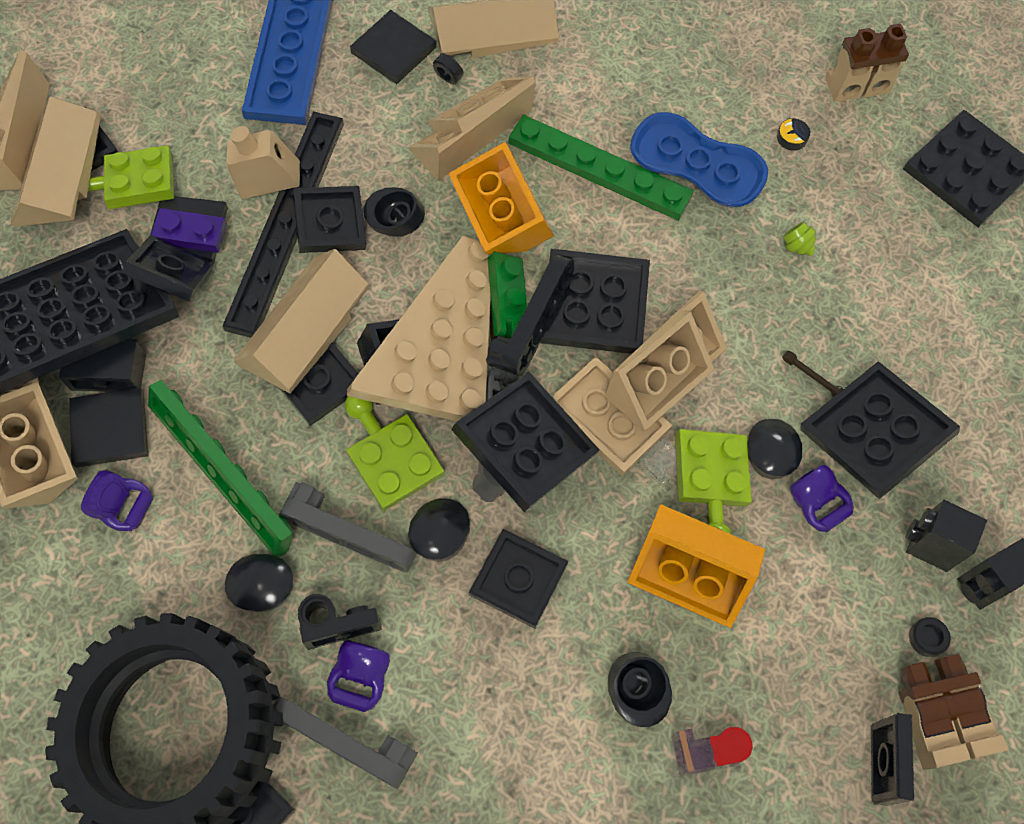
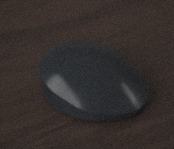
[364,187,425,237]
[747,419,802,479]
[408,498,470,562]
[225,554,293,612]
[608,652,672,727]

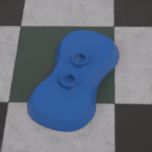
[630,112,768,207]

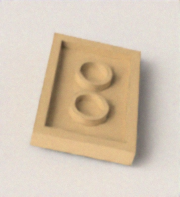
[552,357,673,477]

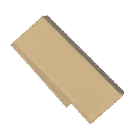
[428,0,559,58]
[0,49,50,190]
[409,76,536,181]
[11,96,101,227]
[234,249,369,393]
[605,291,727,430]
[0,378,78,509]

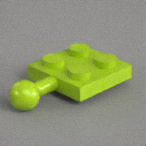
[77,145,174,210]
[345,396,445,512]
[675,429,752,534]

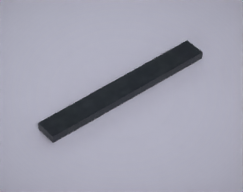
[222,111,344,338]

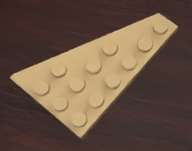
[347,236,491,422]

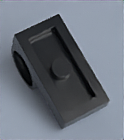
[298,594,382,650]

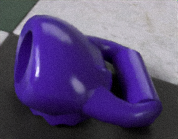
[790,464,854,533]
[80,470,153,531]
[327,640,390,712]

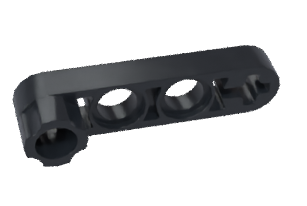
[486,255,574,376]

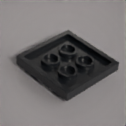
[903,110,1024,228]
[540,249,650,354]
[801,361,960,499]
[451,372,600,512]

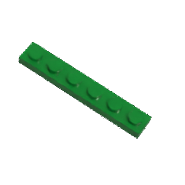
[508,114,694,221]
[148,380,293,557]

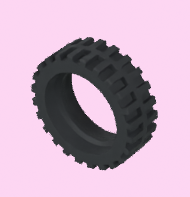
[45,613,283,824]

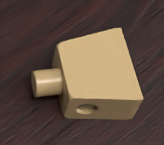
[226,126,300,199]

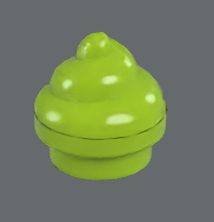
[783,221,816,256]

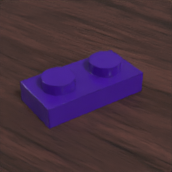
[151,208,227,253]

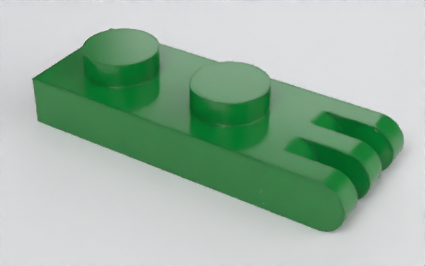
[487,252,527,339]

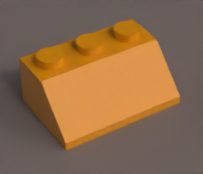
[448,142,554,255]
[627,504,765,628]

